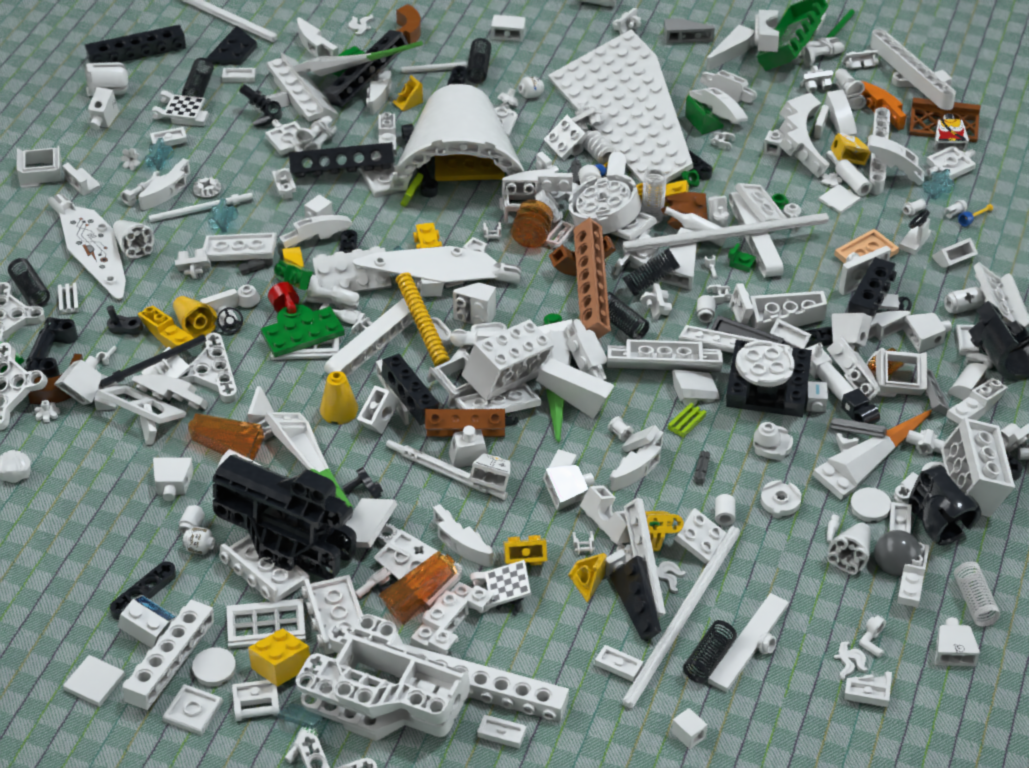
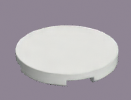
[735,340,794,387]

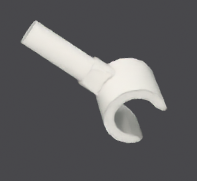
[705,255,717,279]
[96,346,117,365]

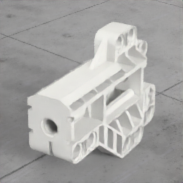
[296,614,470,741]

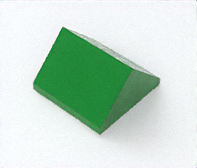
[685,95,724,135]

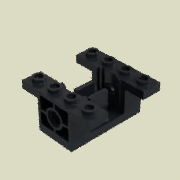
[726,340,812,418]

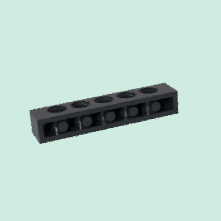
[85,24,186,63]
[323,30,408,107]
[289,142,395,178]

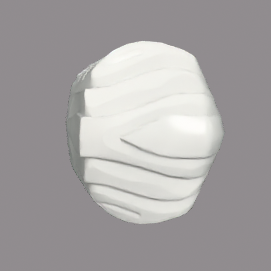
[0,450,31,483]

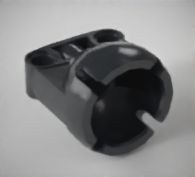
[908,465,982,546]

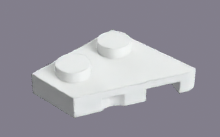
[844,672,892,707]

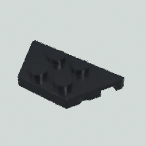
[206,26,257,65]

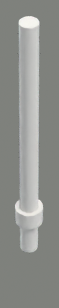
[148,192,253,222]

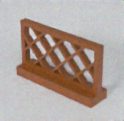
[909,97,981,142]

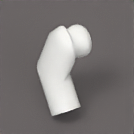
[966,353,993,369]

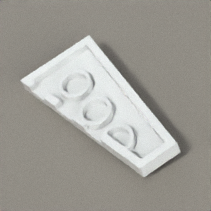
[374,543,460,608]

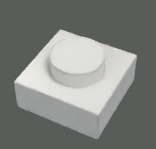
[606,550,626,577]

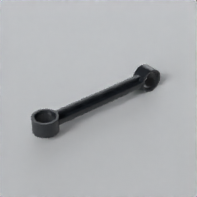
[401,124,438,198]

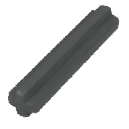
[830,418,887,438]

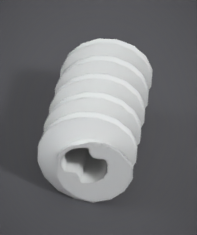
[582,131,615,164]

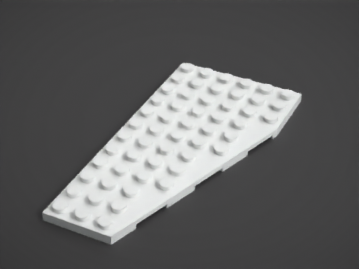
[548,29,694,183]

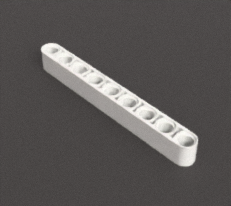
[870,29,956,110]

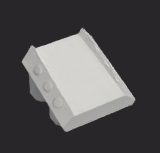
[672,370,720,406]

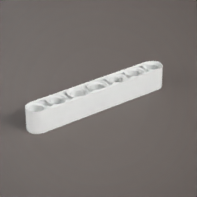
[868,107,890,195]
[729,192,784,278]
[324,298,414,377]

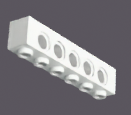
[122,600,214,710]

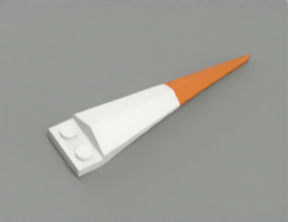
[812,410,932,500]

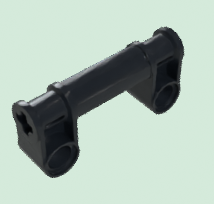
[23,317,78,378]

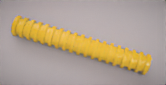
[396,272,450,367]

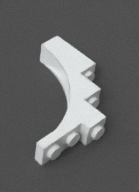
[779,93,830,178]

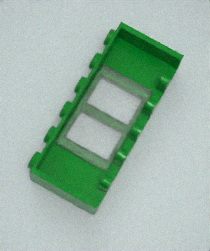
[756,0,829,71]

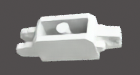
[700,70,758,103]
[565,319,607,380]

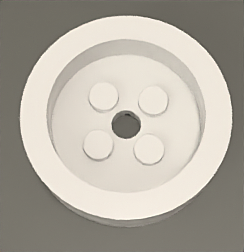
[568,173,642,234]

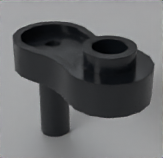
[107,305,143,335]
[342,467,383,499]

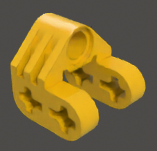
[645,511,684,552]

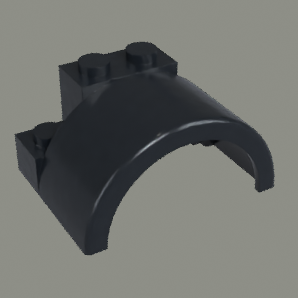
[968,301,1029,380]

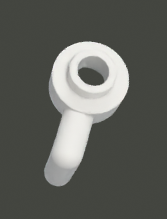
[859,615,886,658]

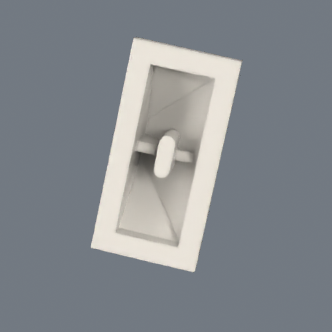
[248,386,274,427]

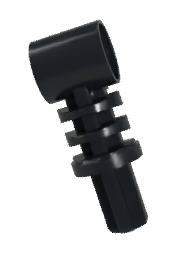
[239,84,283,127]

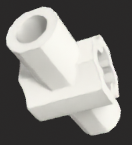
[905,429,945,455]

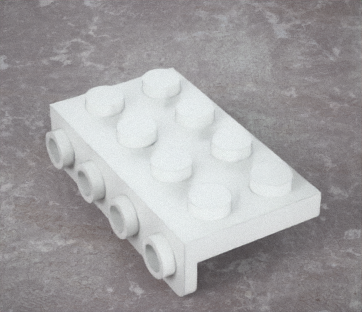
[312,246,392,293]
[973,262,1029,328]
[219,535,310,603]
[301,575,367,655]

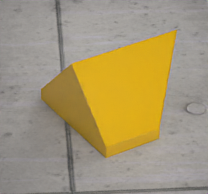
[392,75,423,111]
[568,553,607,603]

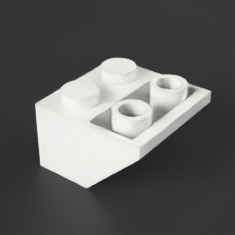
[453,282,496,325]

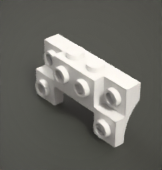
[411,582,494,655]

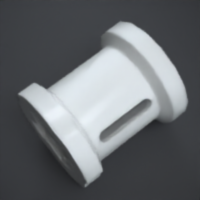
[608,416,634,442]

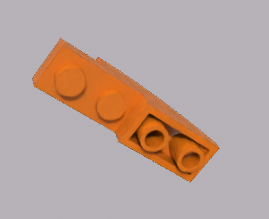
[859,81,906,131]

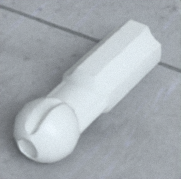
[450,328,502,347]

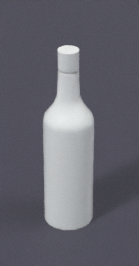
[826,150,872,196]
[664,207,726,247]

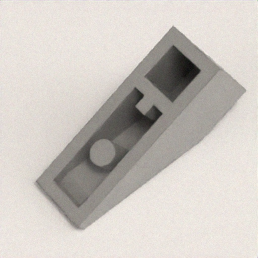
[663,18,715,44]

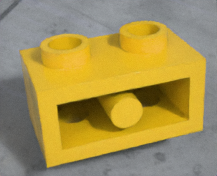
[413,223,442,249]
[503,535,547,565]

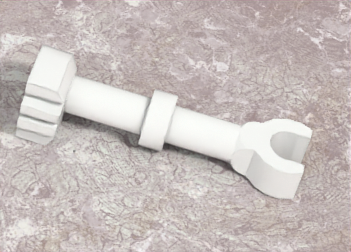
[120,171,165,207]

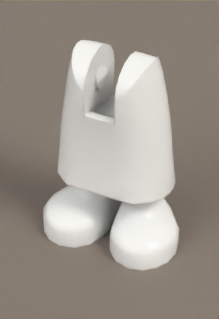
[835,68,866,110]

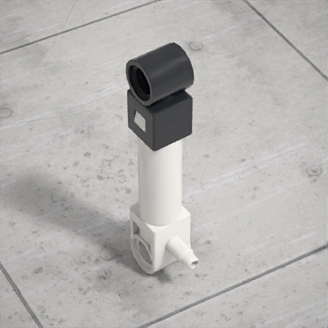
[805,343,880,424]

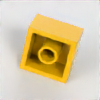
[248,628,310,687]

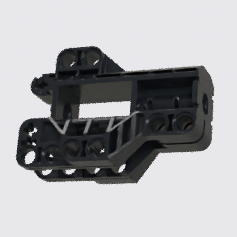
[213,454,357,580]

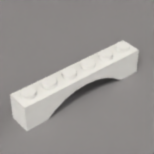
[755,10,779,52]

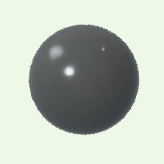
[874,530,921,576]

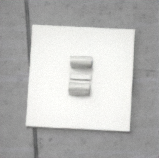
[141,347,191,379]

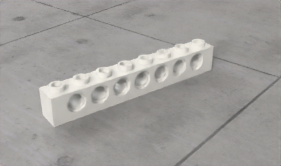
[395,644,569,722]

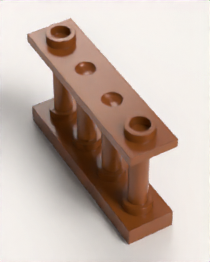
[425,409,505,437]

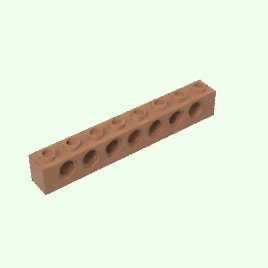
[574,217,611,339]

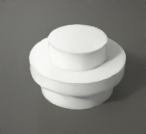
[757,632,776,654]

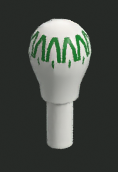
[284,725,318,763]

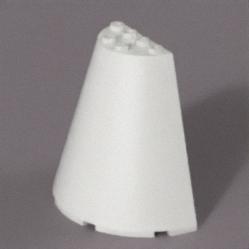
[390,84,525,191]

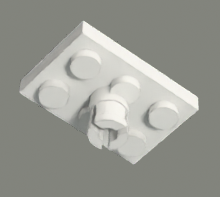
[839,246,891,296]

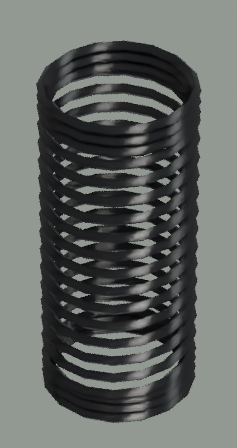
[466,38,492,84]
[182,58,214,98]
[622,248,680,297]
[7,258,50,307]
[607,292,650,340]
[683,620,737,683]

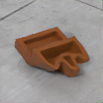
[661,192,708,229]

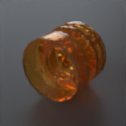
[511,200,554,248]

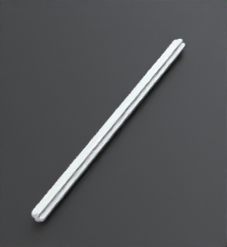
[181,0,278,42]
[623,213,829,252]
[623,526,740,709]

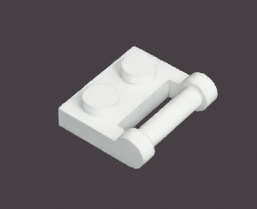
[729,283,754,326]
[232,680,280,722]

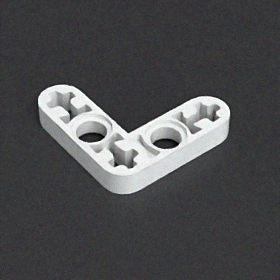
[298,733,377,768]

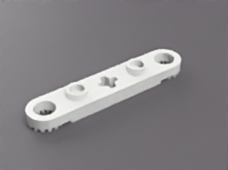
[377,523,462,579]

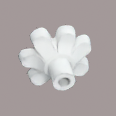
[497,88,518,106]
[121,148,140,171]
[34,400,61,422]

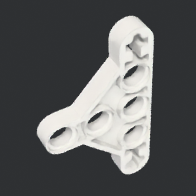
[0,282,45,343]
[180,333,237,403]
[0,342,48,431]

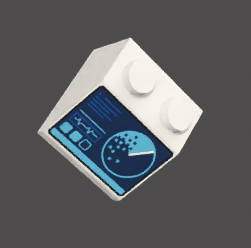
[118,595,177,649]

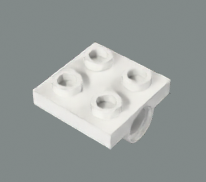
[544,115,588,161]
[1000,423,1029,453]
[673,508,726,564]

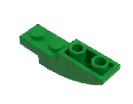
[274,259,313,290]

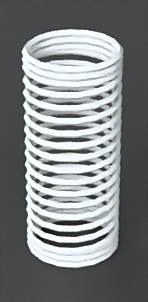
[641,169,667,224]
[954,561,1000,626]

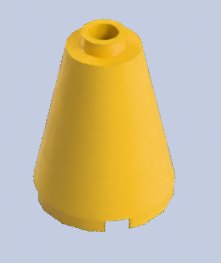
[173,296,217,338]
[320,371,358,424]

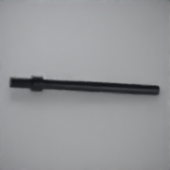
[100,334,207,388]

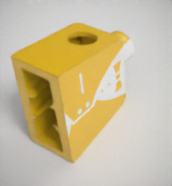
[831,133,871,165]

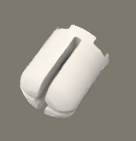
[85,62,128,96]

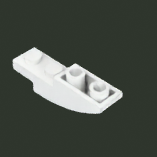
[297,17,338,57]
[366,68,392,115]
[689,87,748,124]
[378,112,397,156]
[868,135,925,185]
[138,158,191,211]
[502,169,573,195]
[279,215,353,248]
[827,336,881,400]
[132,374,209,410]
[946,378,1008,424]
[610,430,664,491]
[433,504,494,567]
[897,542,929,608]

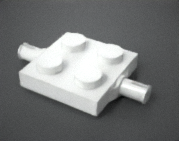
[265,119,311,156]
[926,145,976,181]

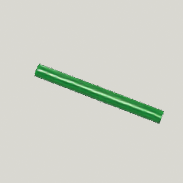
[825,9,855,38]

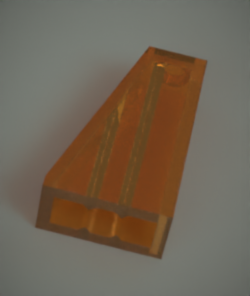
[188,413,265,461]
[379,551,457,625]

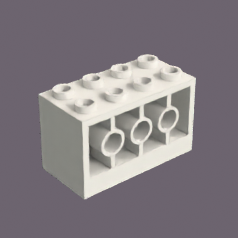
[462,319,554,401]
[940,417,1015,517]

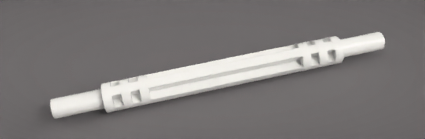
[386,440,508,500]

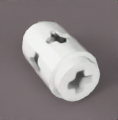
[944,287,986,314]

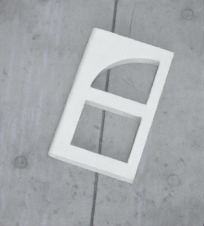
[96,384,187,424]

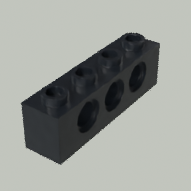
[848,257,897,317]
[381,354,439,426]

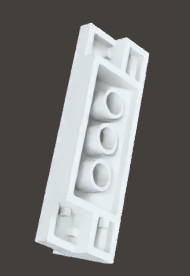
[267,53,339,122]
[607,339,723,372]

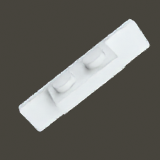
[614,225,660,276]

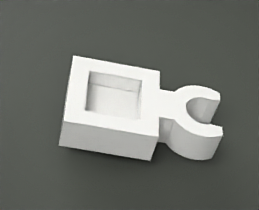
[535,152,559,173]

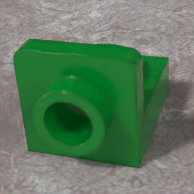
[728,243,756,273]

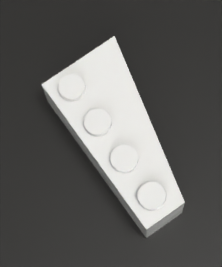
[750,291,827,333]

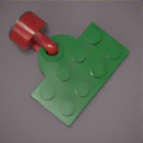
[260,282,345,358]

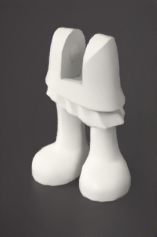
[798,37,845,66]
[295,116,337,151]
[306,275,359,310]

